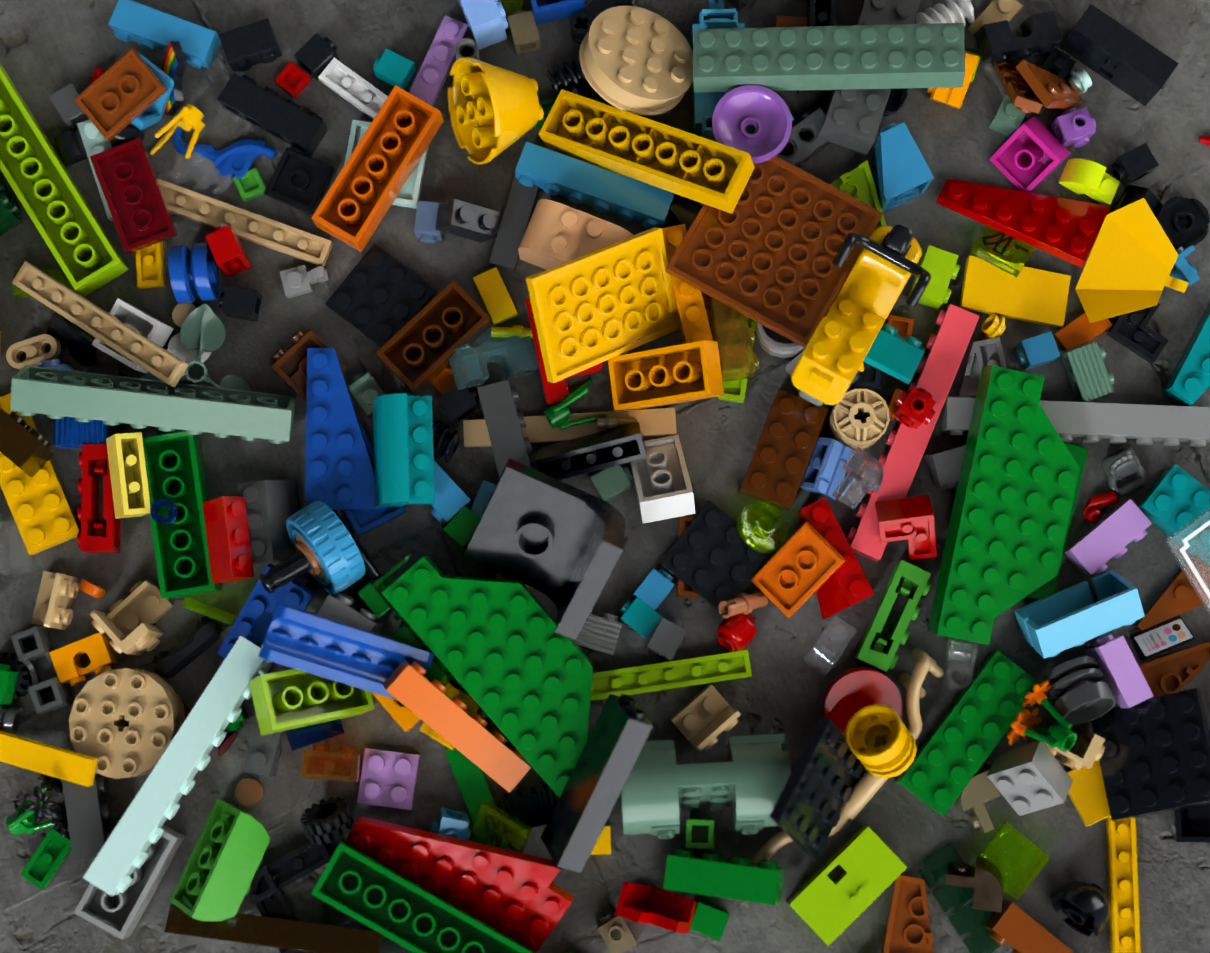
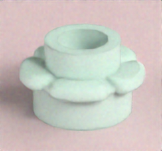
[1068,68,1092,93]

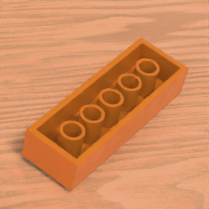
[311,85,444,252]

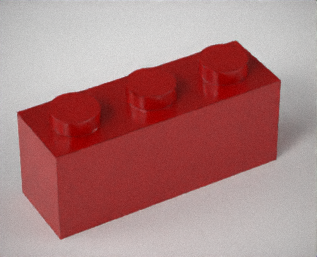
[203,496,254,583]

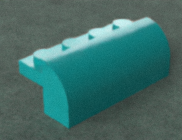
[373,393,435,507]

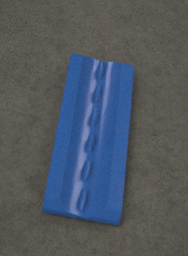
[258,603,435,700]

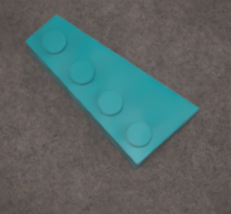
[1162,302,1210,406]

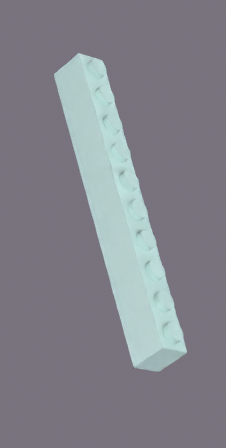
[83,636,272,896]

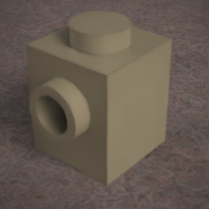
[597,911,638,953]

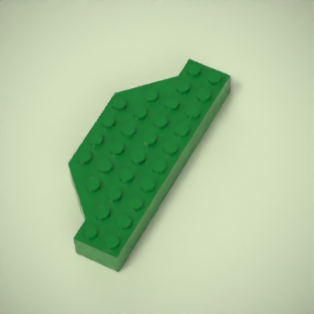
[927,365,1080,645]
[382,554,593,798]

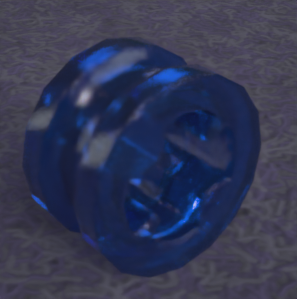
[150,499,178,525]

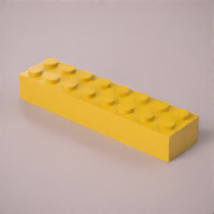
[539,89,755,214]

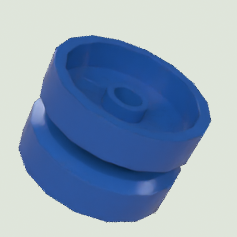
[168,242,220,304]

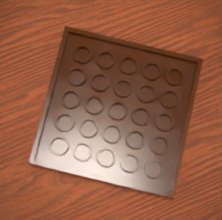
[665,156,883,348]

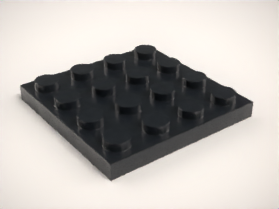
[1091,688,1210,822]
[769,716,864,859]

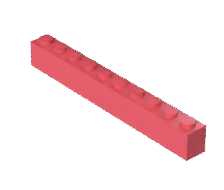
[846,304,980,562]

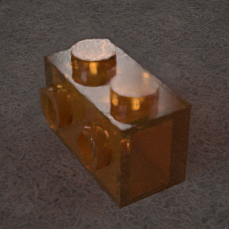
[301,744,363,782]

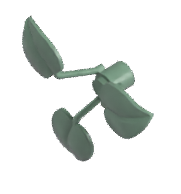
[141,304,252,391]

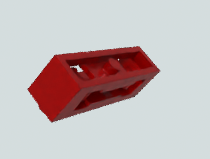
[77,444,121,554]

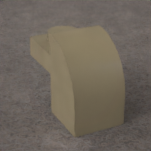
[956,768,1002,833]

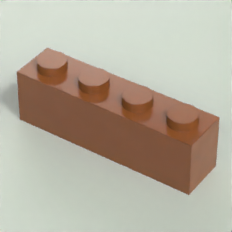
[985,899,1074,953]

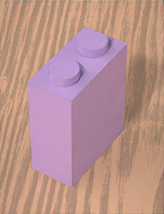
[1084,633,1154,708]

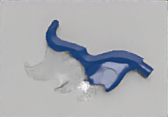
[159,127,278,195]

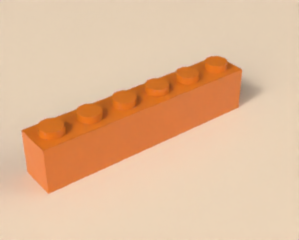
[382,659,531,793]

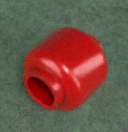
[717,613,757,652]

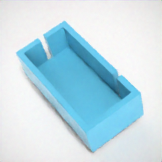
[1014,569,1145,659]

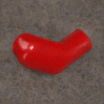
[1083,491,1117,523]

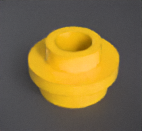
[981,313,1006,339]

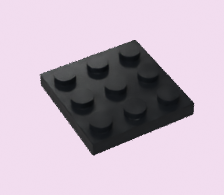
[325,243,437,347]
[659,500,771,614]

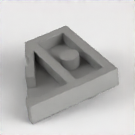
[959,337,1007,398]

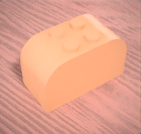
[518,199,633,270]

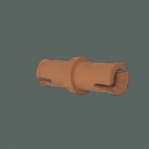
[718,590,768,618]

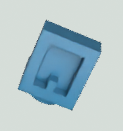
[1170,245,1200,289]

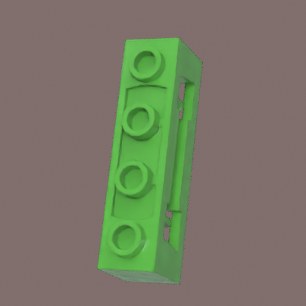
[854,560,932,673]

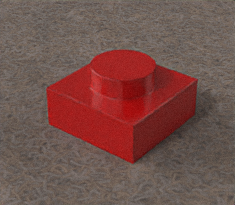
[274,61,312,100]

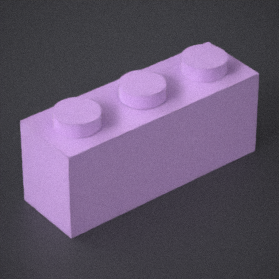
[1065,499,1152,577]

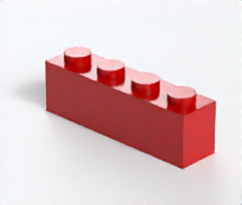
[798,497,874,620]

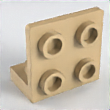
[31,571,79,630]
[670,684,741,751]

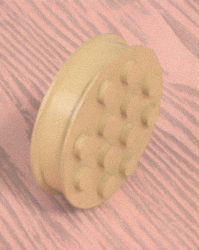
[579,6,693,116]

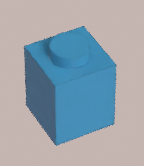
[1015,331,1061,371]
[633,568,675,611]

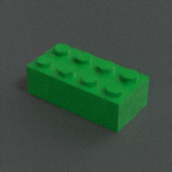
[663,848,785,905]

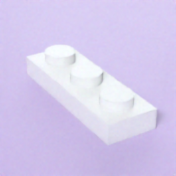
[318,58,388,119]

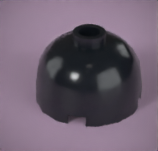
[1051,881,1110,937]

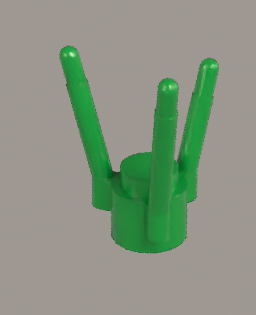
[544,378,606,431]

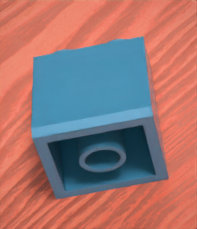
[873,122,934,213]

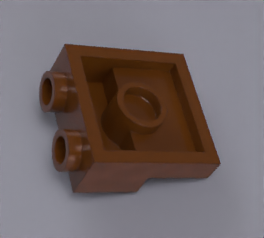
[270,329,347,402]

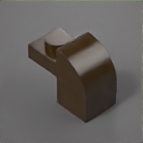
[946,856,1004,913]

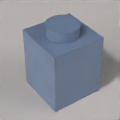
[414,200,444,243]

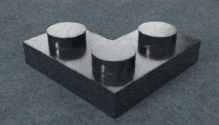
[1107,303,1169,364]

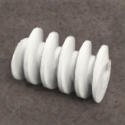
[916,0,975,27]

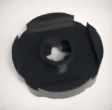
[1156,196,1210,250]

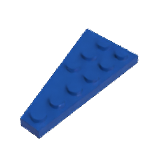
[305,348,387,510]

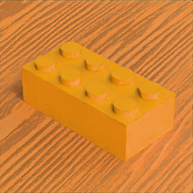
[608,340,724,411]

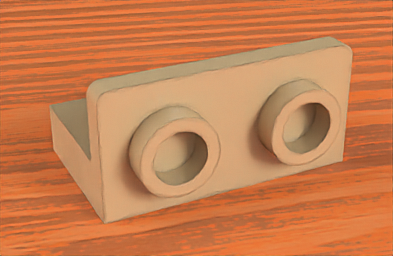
[106,580,174,636]

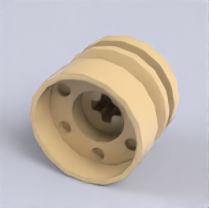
[828,388,890,451]

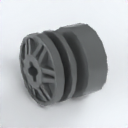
[1043,656,1117,726]

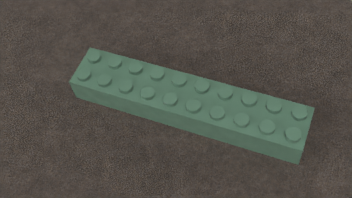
[693,23,965,93]
[10,365,297,444]

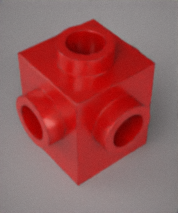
[893,387,936,429]

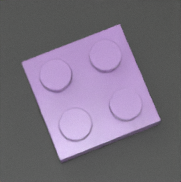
[357,748,420,810]

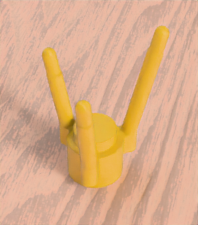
[149,104,205,159]

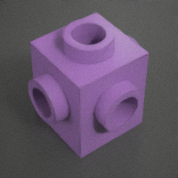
[1051,107,1096,148]

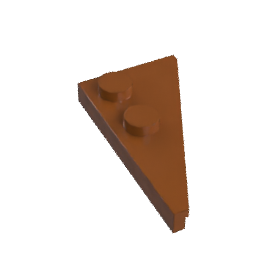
[1134,555,1210,630]
[1138,641,1210,699]

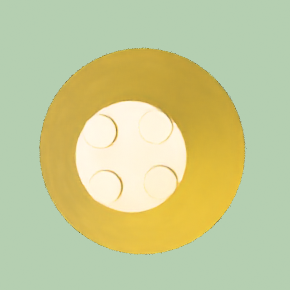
[447,57,544,165]

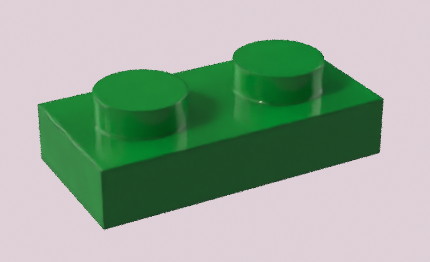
[20,827,72,890]

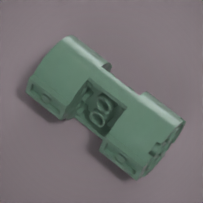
[621,734,791,839]

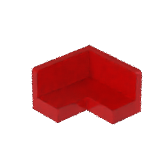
[875,495,937,560]
[615,882,697,934]

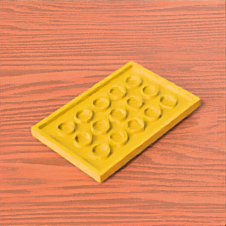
[526,227,680,383]

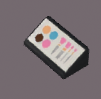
[1130,615,1195,661]

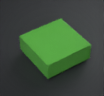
[232,167,266,203]

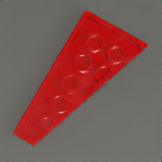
[936,179,1111,268]

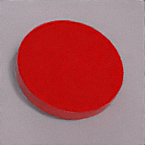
[822,667,903,737]

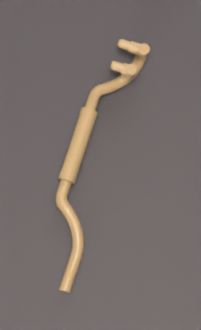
[751,648,944,864]

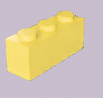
[106,432,151,519]

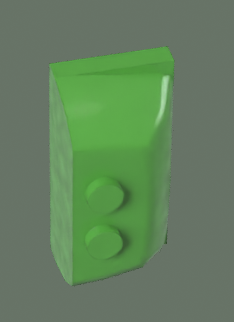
[170,798,270,921]

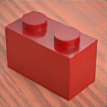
[205,225,253,278]

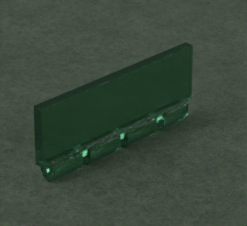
[918,843,1002,953]

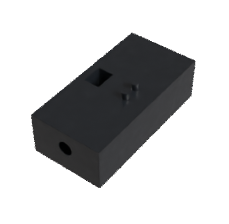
[1060,4,1179,106]

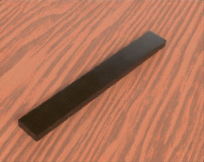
[164,904,383,953]

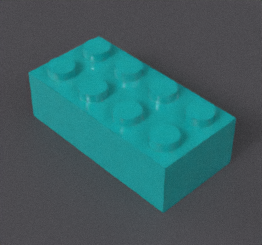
[1137,464,1210,566]

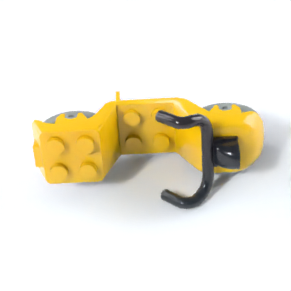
[791,225,931,406]

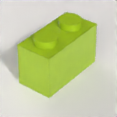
[909,245,960,310]

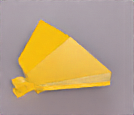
[1075,198,1189,323]

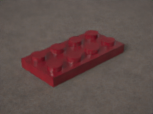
[90,138,177,254]

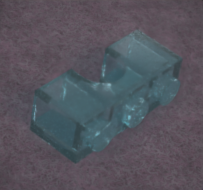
[449,335,539,390]

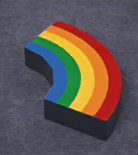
[161,41,187,115]

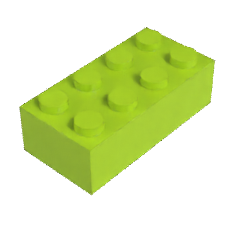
[249,669,375,736]

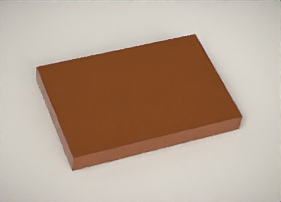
[74,48,168,141]

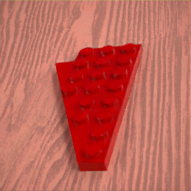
[345,816,574,952]

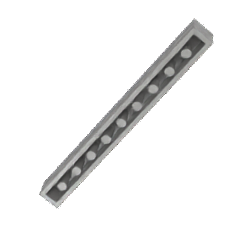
[942,397,1210,447]

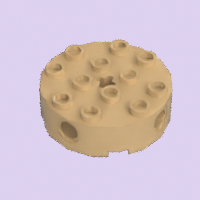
[69,668,185,779]

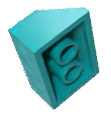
[863,323,925,384]

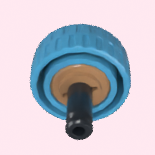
[259,501,365,594]

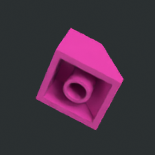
[989,116,1071,192]

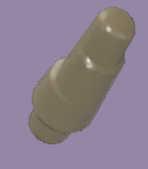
[596,416,637,430]

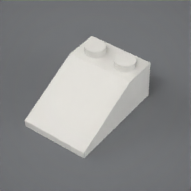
[630,435,696,524]

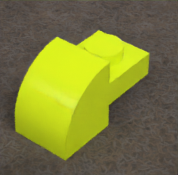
[1058,158,1120,205]

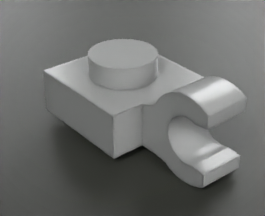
[280,265,329,298]

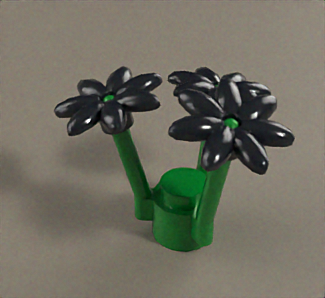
[6,773,69,838]

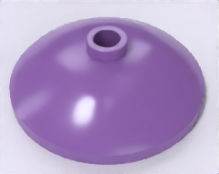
[712,85,792,164]

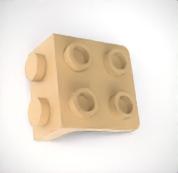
[90,610,163,656]
[1030,732,1105,771]

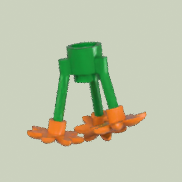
[1007,680,1077,752]

